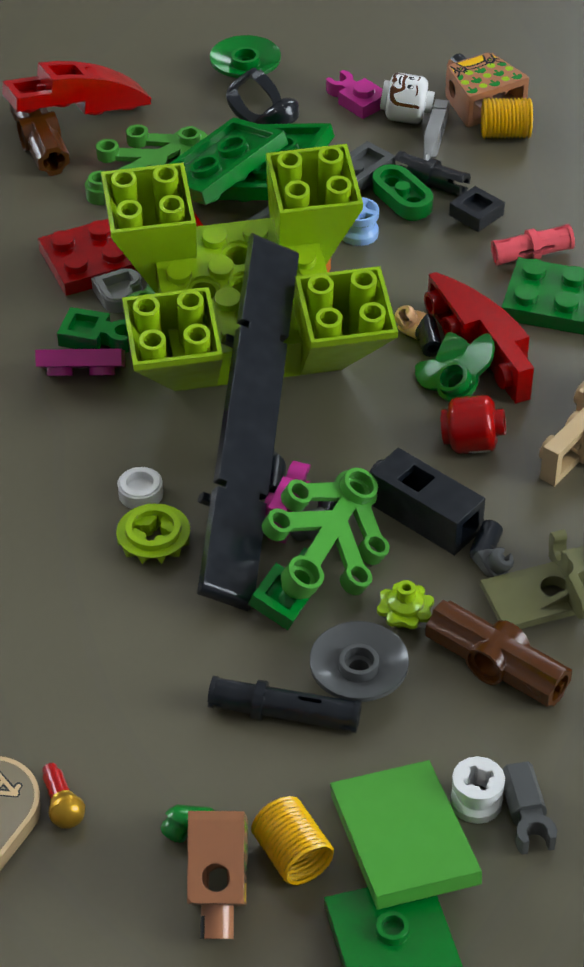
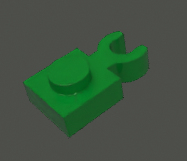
[57,307,130,353]

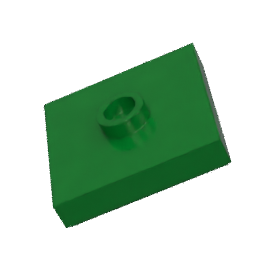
[324,887,463,967]

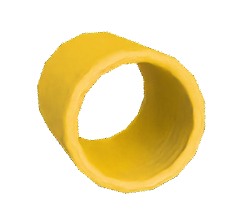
[481,97,533,139]
[251,796,334,885]

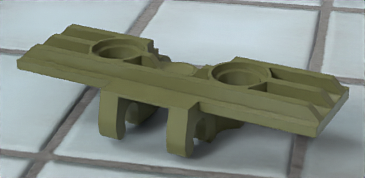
[480,529,584,629]

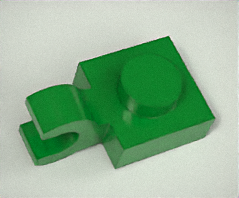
[248,547,311,630]

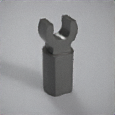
[502,761,557,855]

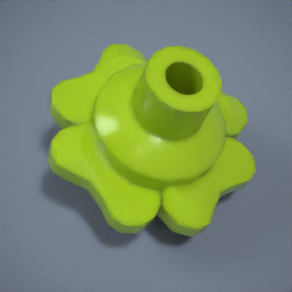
[377,580,434,629]

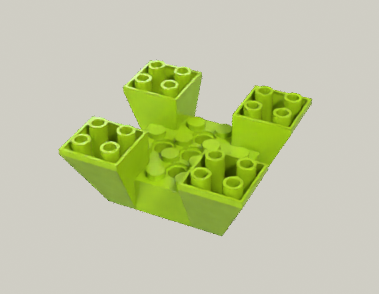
[101,144,398,391]

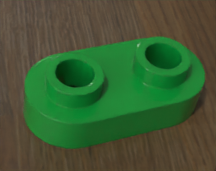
[372,164,433,221]

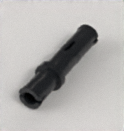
[207,676,362,733]

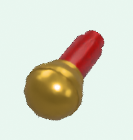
[42,763,85,829]

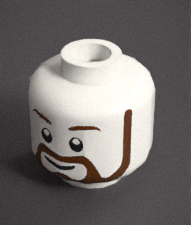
[380,73,435,124]

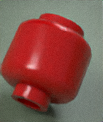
[440,395,506,454]

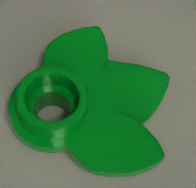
[415,332,495,403]

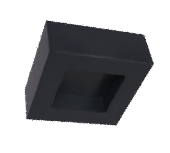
[449,186,505,232]

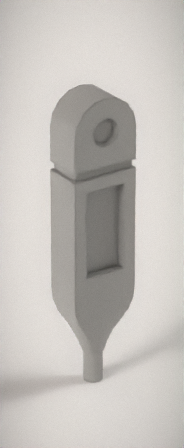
[423,99,450,161]

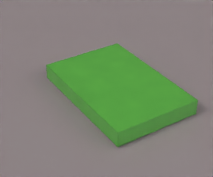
[330,760,482,910]

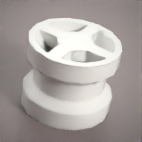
[450,756,505,824]

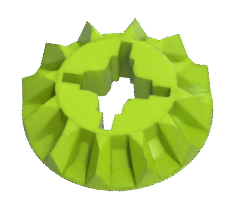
[116,503,190,564]

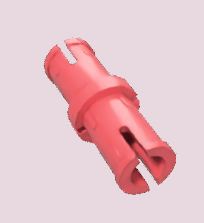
[491,224,575,266]

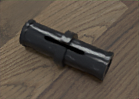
[394,151,471,196]

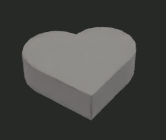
[91,269,142,313]

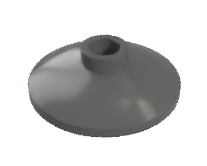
[310,621,409,702]

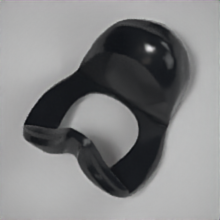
[226,68,299,124]

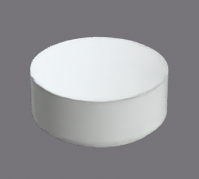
[117,467,163,509]

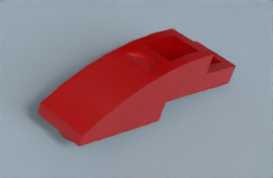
[2,61,152,115]
[424,272,534,404]

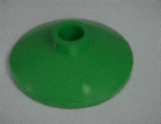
[210,35,281,78]

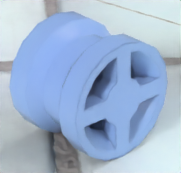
[343,197,379,246]

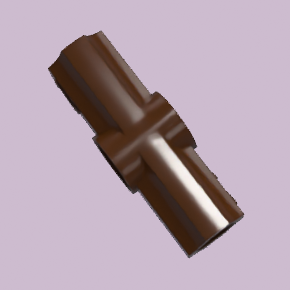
[9,103,70,176]
[425,600,572,707]

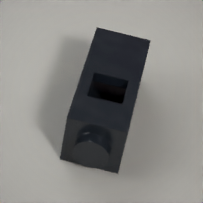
[369,447,486,556]

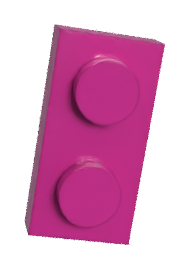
[35,349,125,376]

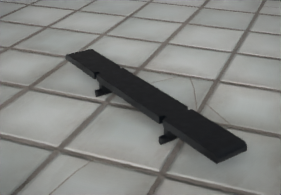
[197,233,299,611]

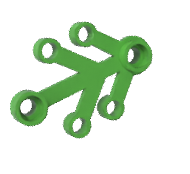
[85,124,208,205]
[262,467,390,599]

